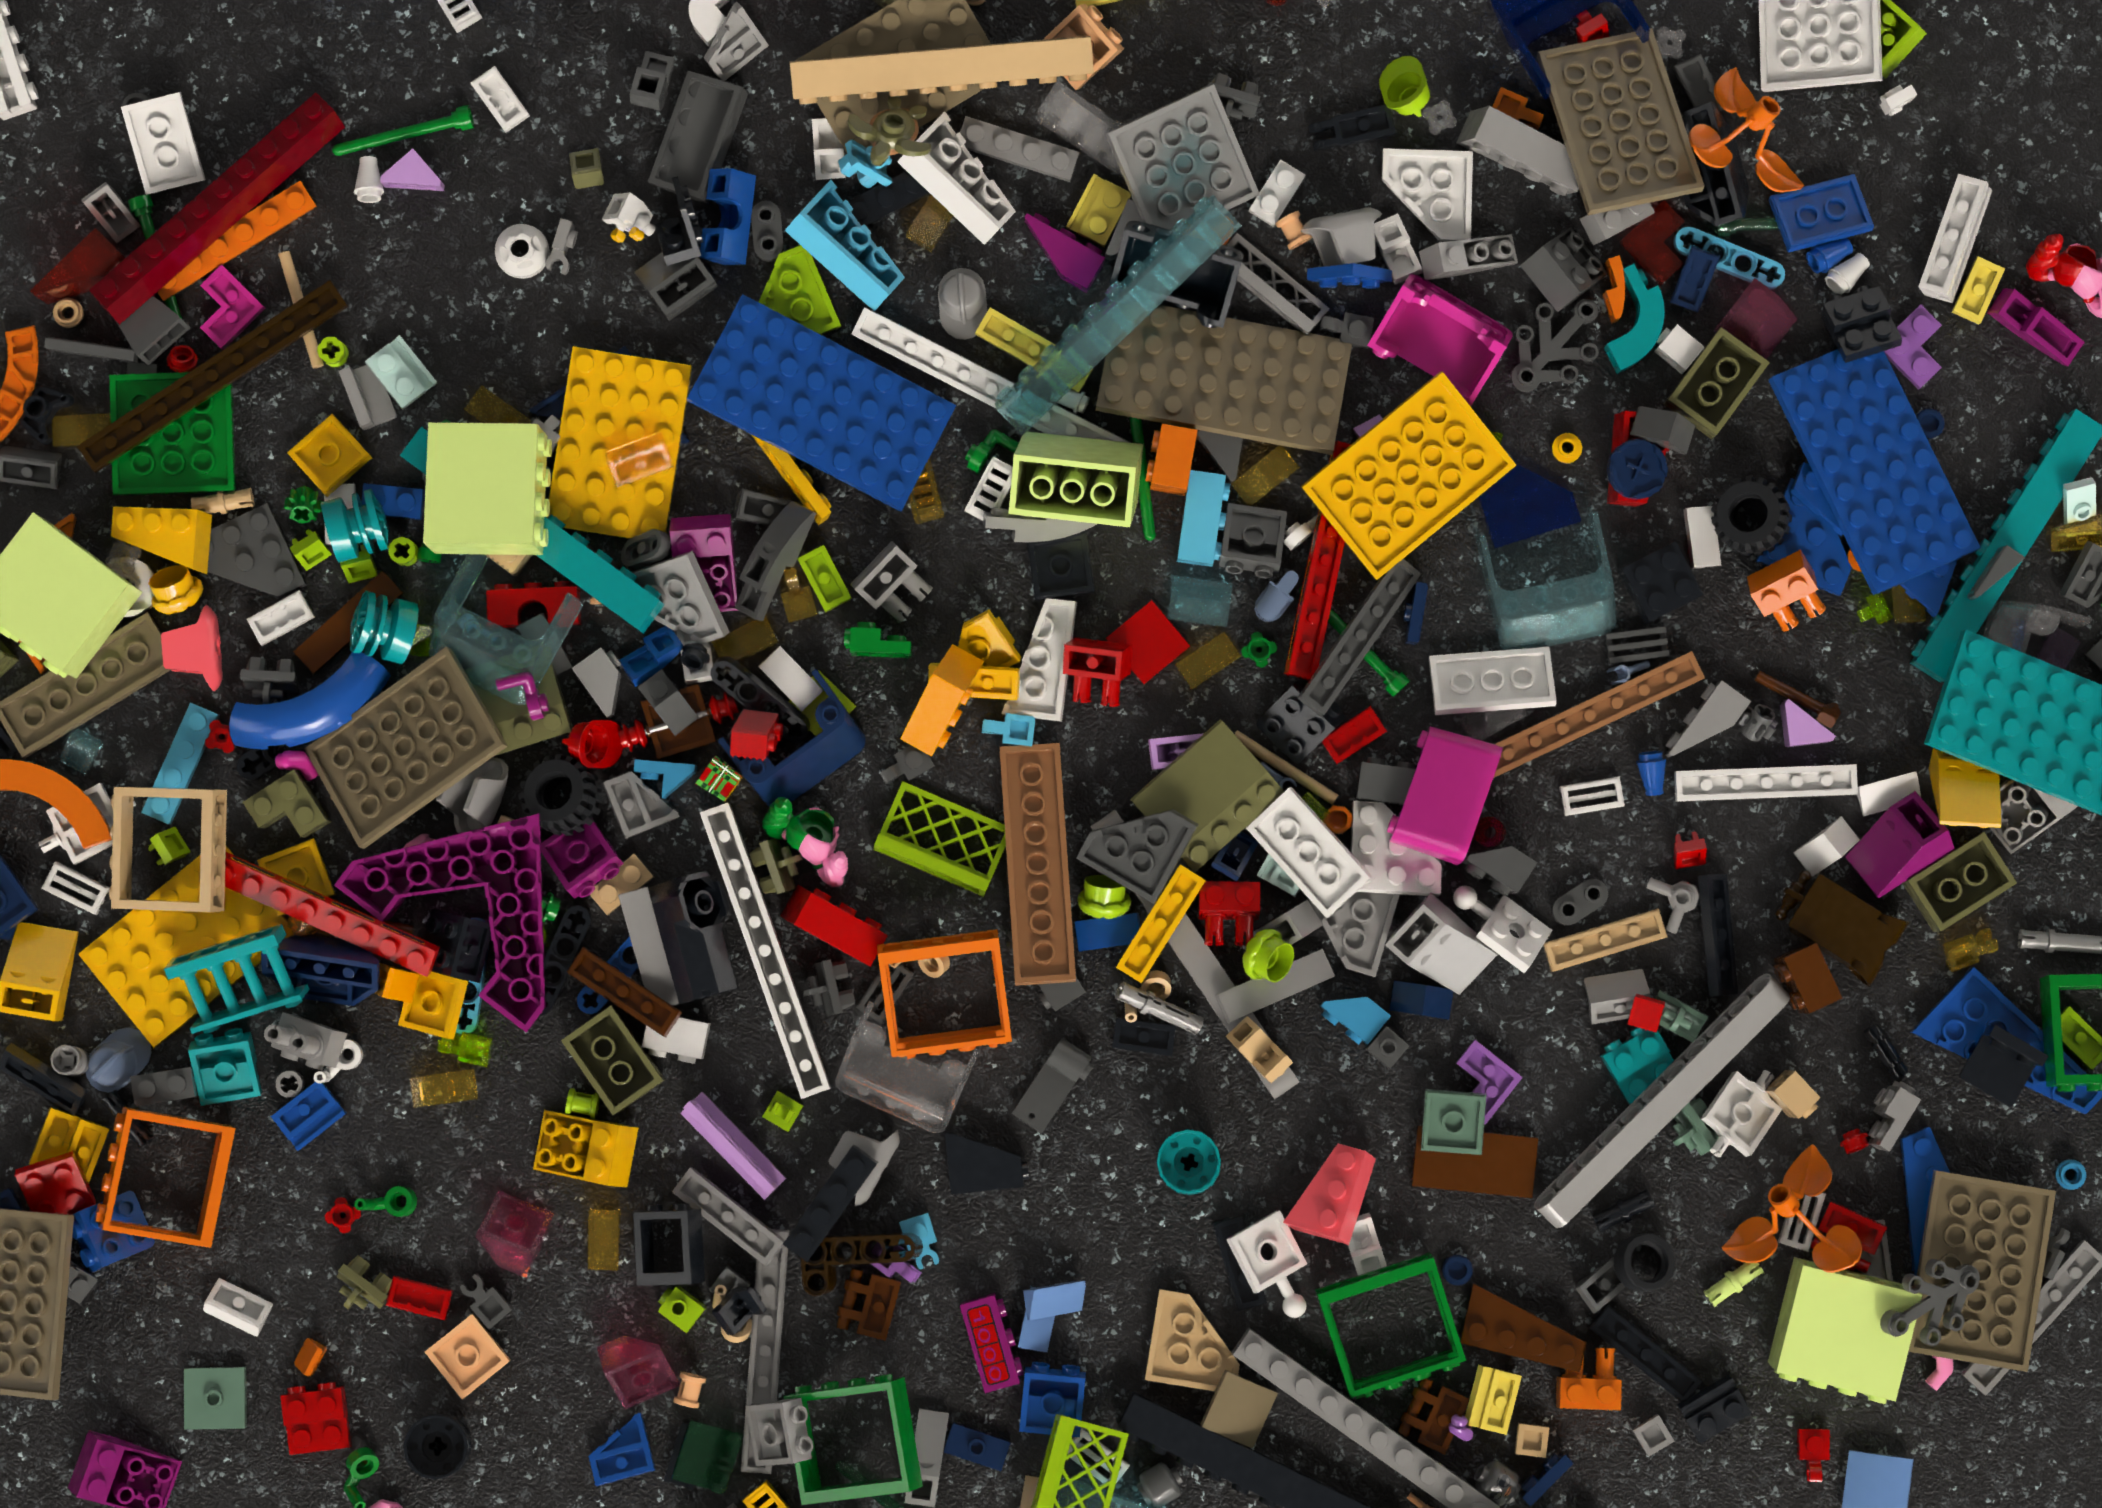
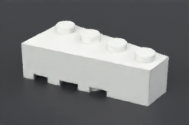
[897,111,1016,245]

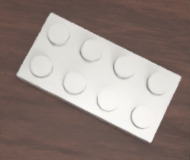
[1429,647,1556,715]
[1246,787,1372,918]

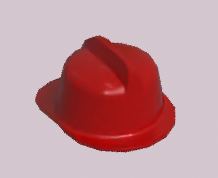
[562,720,623,768]

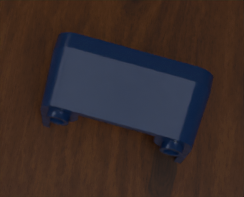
[718,669,866,807]

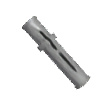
[2018,929,2102,954]
[1115,981,1204,1035]

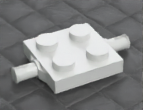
[38,783,136,865]
[1701,1070,1782,1157]

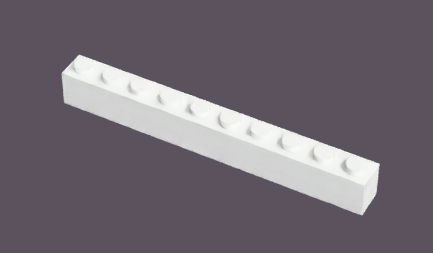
[700,803,831,1099]

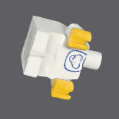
[602,192,655,243]

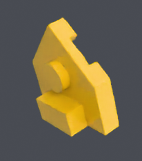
[958,609,1021,667]

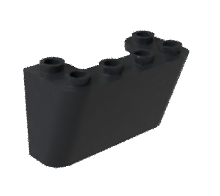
[1107,221,1243,328]

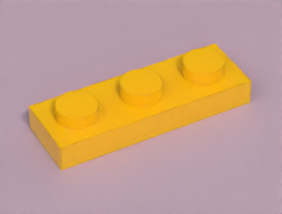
[928,663,1020,700]

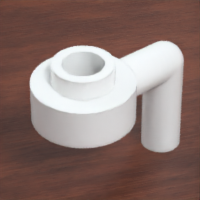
[1284,515,1317,551]
[314,1039,363,1083]

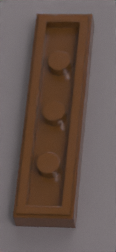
[293,571,404,674]
[567,947,682,1038]

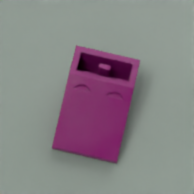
[669,514,738,612]
[1845,791,1955,898]
[68,1430,182,1508]

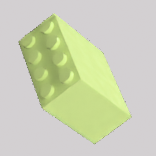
[423,422,552,555]
[1008,431,1144,527]
[0,512,142,679]
[1768,1257,1922,1404]

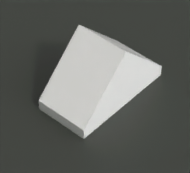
[1793,816,1860,877]

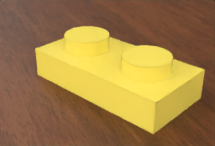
[1952,256,2005,324]

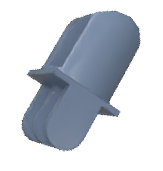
[1254,571,1299,622]

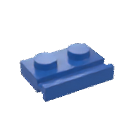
[271,1082,347,1151]

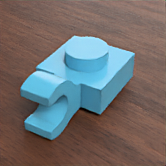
[981,713,1036,747]

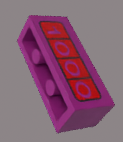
[960,1293,1024,1393]

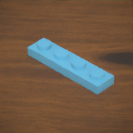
[141,702,220,825]

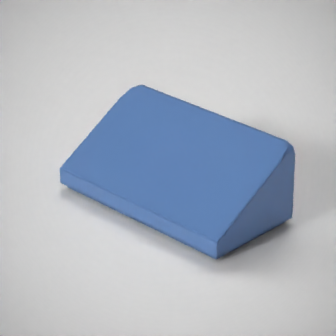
[1023,1280,1086,1320]
[1018,1286,1055,1352]

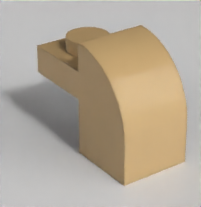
[1225,1016,1293,1083]

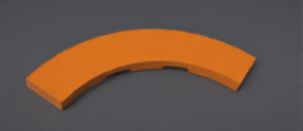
[0,325,39,443]
[0,759,112,849]

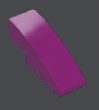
[1987,288,2084,366]

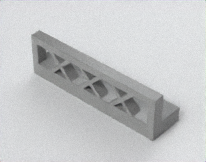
[1227,233,1330,335]

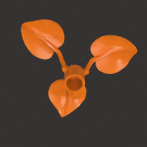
[1689,67,1805,193]
[1721,1144,1862,1273]

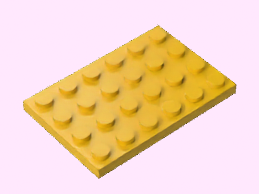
[546,346,692,539]
[1300,371,1516,580]
[78,846,297,1048]

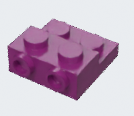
[541,818,624,899]

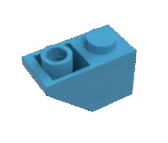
[1320,997,1391,1045]

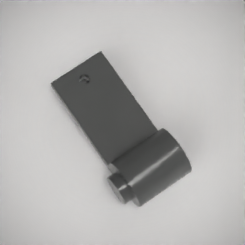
[1012,1037,1094,1134]

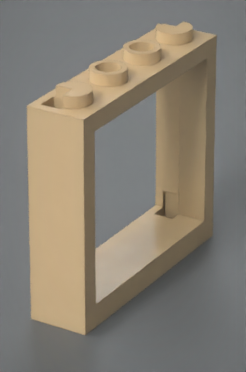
[109,787,227,912]

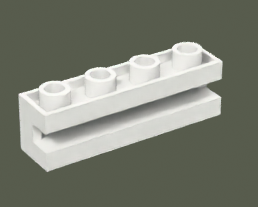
[0,0,39,120]
[1918,174,1992,303]

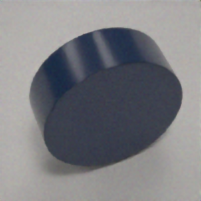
[1916,409,1945,440]
[1442,1254,1473,1285]

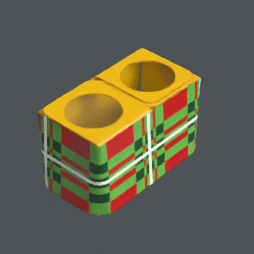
[695,755,743,802]

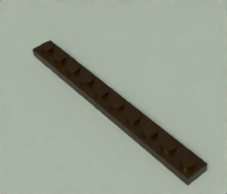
[77,280,348,473]

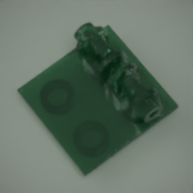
[671,1420,744,1494]

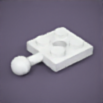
[1453,886,1552,973]
[1226,1210,1307,1318]

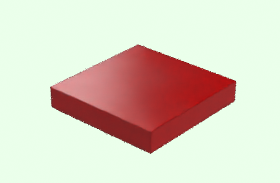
[1106,600,1190,685]

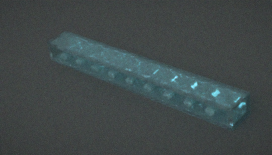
[994,195,1242,435]

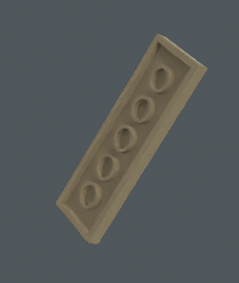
[0,612,172,759]

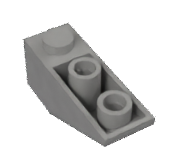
[1419,234,1518,280]
[1665,680,1751,758]
[904,1408,949,1508]

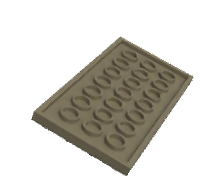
[1095,300,1352,455]

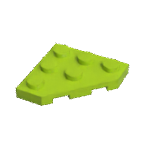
[759,245,841,335]

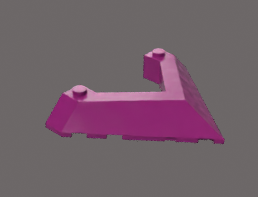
[334,813,545,1032]

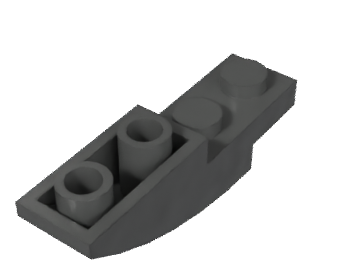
[735,501,817,621]

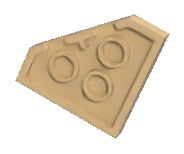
[1145,1289,1240,1391]

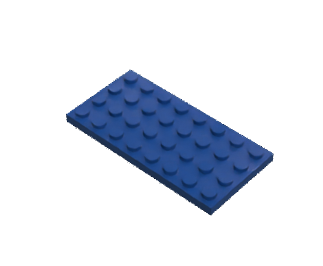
[687,294,956,512]
[1768,349,1981,596]

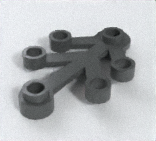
[1511,299,1599,392]
[1880,1259,1980,1346]

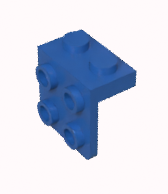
[72,1191,155,1273]

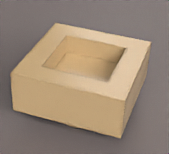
[1514,1423,1549,1458]

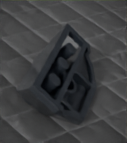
[1682,102,1749,227]

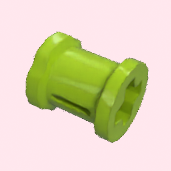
[317,337,349,367]
[388,537,418,566]
[565,1088,600,1120]

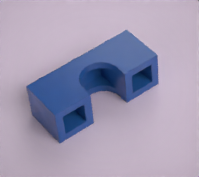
[699,168,756,265]

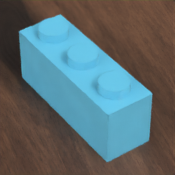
[1177,470,1231,567]

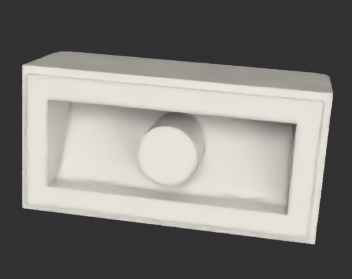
[1683,506,1721,569]
[1857,771,1921,817]
[203,1278,273,1337]

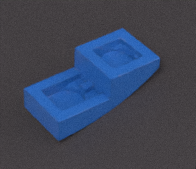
[619,626,683,687]
[1075,913,1141,952]

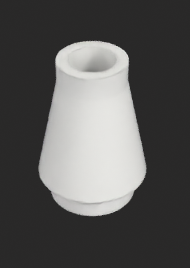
[354,156,384,203]
[1825,253,1870,295]

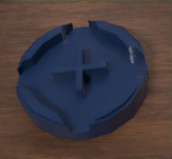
[1607,439,1668,500]

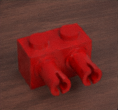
[1063,637,1132,707]
[1198,881,1260,946]

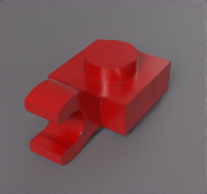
[1797,1429,1830,1482]

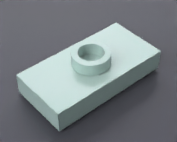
[2063,477,2097,536]

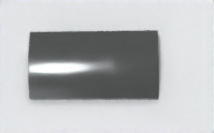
[648,71,748,204]

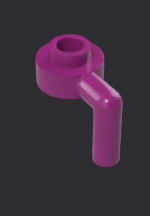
[496,672,549,721]

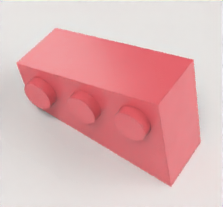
[1283,1143,1376,1245]

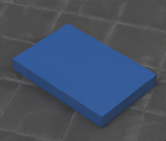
[1768,174,1874,253]

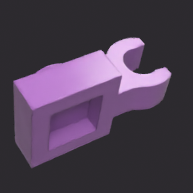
[872,1242,922,1283]

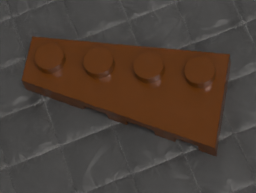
[1461,1284,1587,1372]

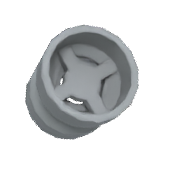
[50,1045,89,1077]

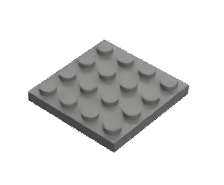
[1105,84,1260,232]

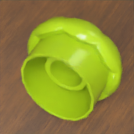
[1077,875,1131,919]
[1242,929,1294,983]

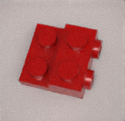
[280,1382,352,1455]

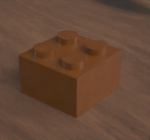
[1773,943,1843,1014]

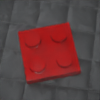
[15,1151,96,1215]

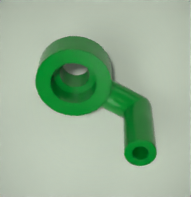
[965,429,1019,473]
[354,1186,417,1217]
[343,1447,379,1508]

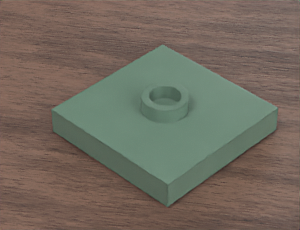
[1421,1089,1486,1155]
[184,1367,247,1430]

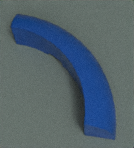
[229,652,391,750]

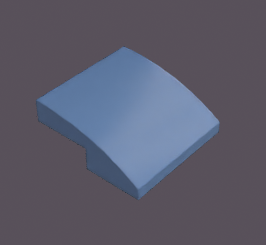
[1842,1450,1914,1508]

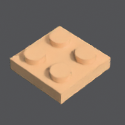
[425,1313,511,1399]

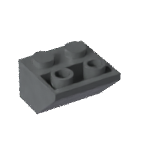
[1520,227,1608,312]
[634,253,718,321]
[1462,846,1538,896]

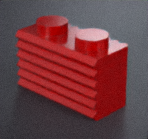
[730,709,783,761]

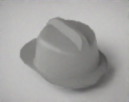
[938,268,987,340]

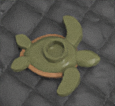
[847,96,931,166]

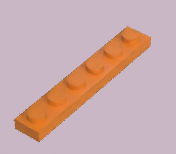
[158,181,317,301]

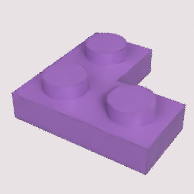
[1884,304,1942,390]
[1456,1040,1523,1125]

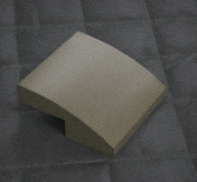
[1200,1370,1278,1448]

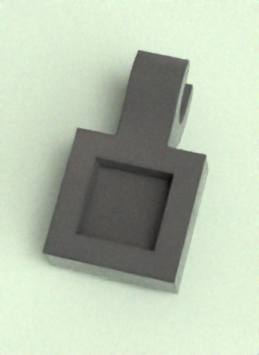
[1320,312,1374,349]
[880,745,935,784]

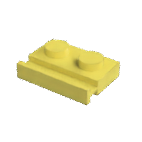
[1066,174,1131,248]
[1465,1364,1522,1435]

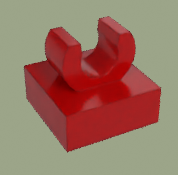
[1576,10,1609,43]
[1673,831,1707,869]

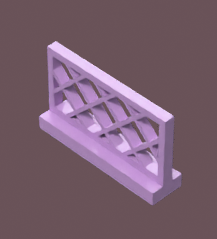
[680,1092,787,1200]

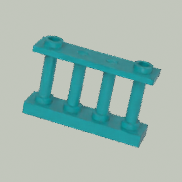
[164,924,309,1034]

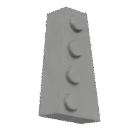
[1456,105,1579,196]

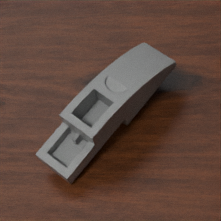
[983,508,1097,542]

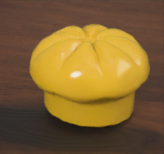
[148,565,203,615]

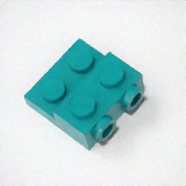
[1600,1027,1674,1105]
[188,1028,262,1106]

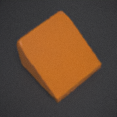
[294,1338,327,1376]

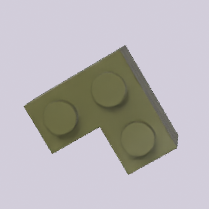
[243,769,332,838]

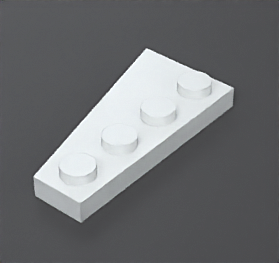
[1001,598,1077,722]

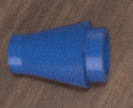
[1806,238,1853,274]
[1636,751,1666,796]

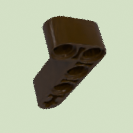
[801,1233,923,1296]

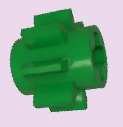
[284,486,323,524]

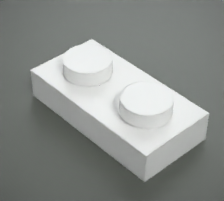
[1248,159,1306,227]

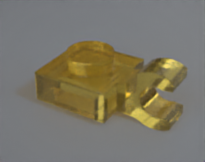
[781,568,818,623]
[1944,928,1999,972]

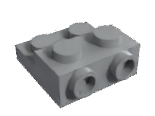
[1868,1081,1921,1152]
[745,1398,813,1466]

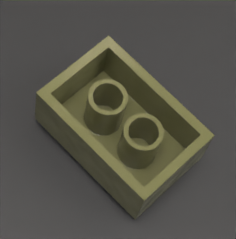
[1663,327,1770,439]
[1902,832,2017,932]
[561,1005,666,1115]

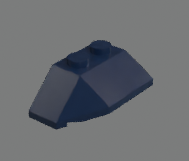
[261,934,380,1006]

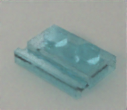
[1167,575,1233,628]

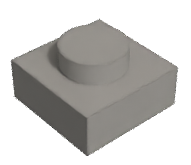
[1631,1414,1674,1457]

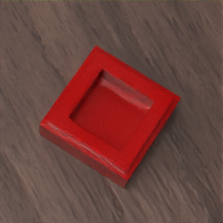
[1627,994,1665,1033]

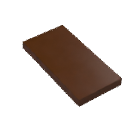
[1411,1125,1538,1198]

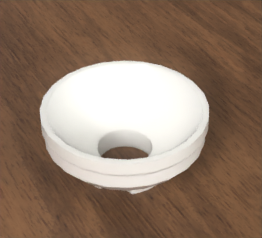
[495,224,550,279]

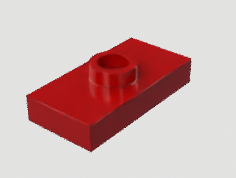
[1321,706,1387,765]
[386,1275,453,1320]

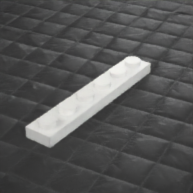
[1674,764,1858,802]

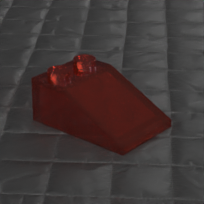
[30,228,126,305]

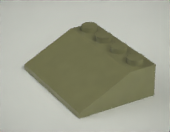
[464,644,573,756]
[1130,719,1284,873]

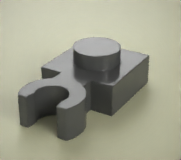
[2043,1223,2070,1280]
[460,1274,513,1330]

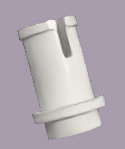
[1049,383,1090,414]

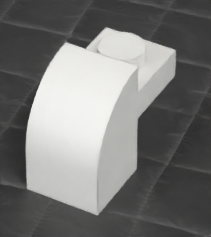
[689,0,730,47]

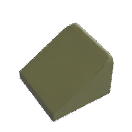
[569,148,604,189]

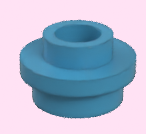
[2055,1159,2086,1190]

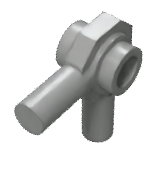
[1647,877,1700,934]

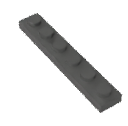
[1297,559,1422,716]

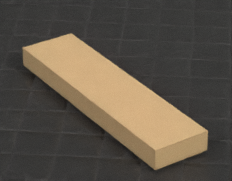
[1543,908,1667,972]

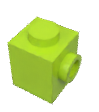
[658,1285,707,1333]

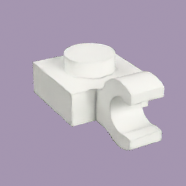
[1880,84,1917,116]

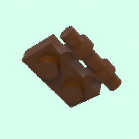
[836,1268,902,1341]
[1397,1378,1469,1455]

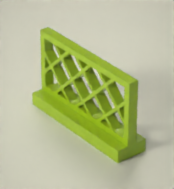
[873,781,1006,897]
[1031,1414,1129,1508]

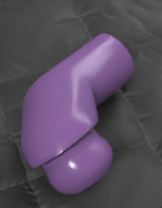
[1448,1414,1473,1441]

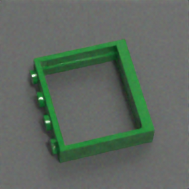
[2039,974,2102,1092]
[1315,1252,1466,1399]
[783,1373,923,1505]

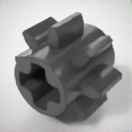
[1738,704,1778,741]

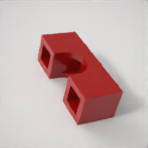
[486,581,581,629]

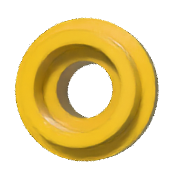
[1552,433,1582,463]

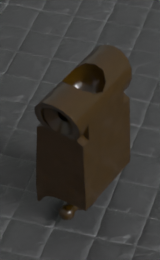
[1776,870,1909,987]

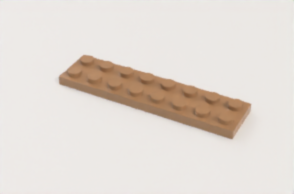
[999,743,1076,986]

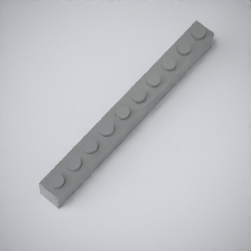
[1231,1327,1500,1508]

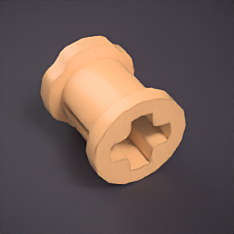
[1275,211,1313,250]
[673,1372,707,1408]

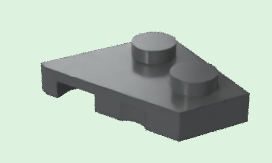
[2059,540,2102,608]

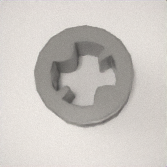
[276,1070,305,1098]

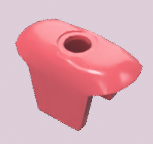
[161,605,223,692]

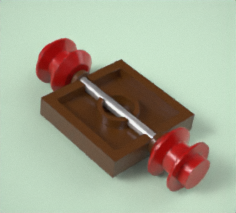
[618,684,739,760]

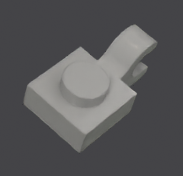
[546,218,578,275]

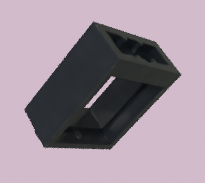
[633,1203,705,1286]

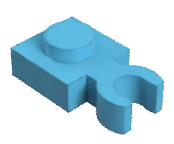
[899,1213,939,1270]

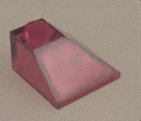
[1713,278,1798,360]
[476,1190,554,1278]
[597,1335,680,1409]

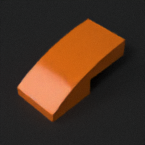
[1602,255,1625,324]

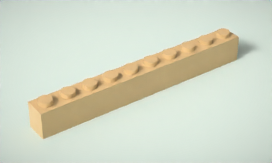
[789,36,1094,104]

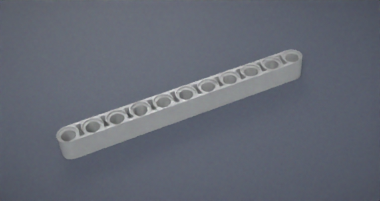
[1090,810,1299,1100]
[1534,973,1790,1228]

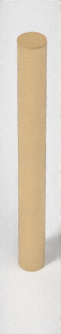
[278,251,324,369]
[1235,730,1338,805]

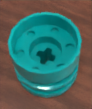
[321,489,389,563]
[350,591,418,664]
[1157,1129,1221,1195]

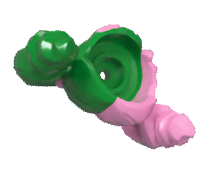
[762,797,848,887]

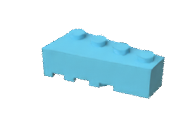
[785,179,905,311]

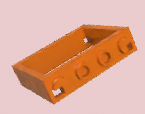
[877,929,1012,1059]
[95,1107,236,1248]

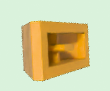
[375,963,420,1003]

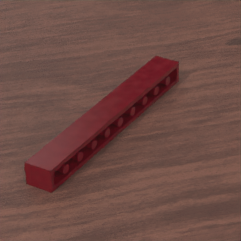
[89,92,345,325]

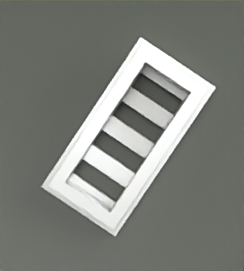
[437,0,482,33]
[964,457,1013,521]

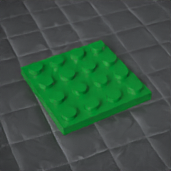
[109,372,236,496]

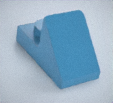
[634,759,697,799]

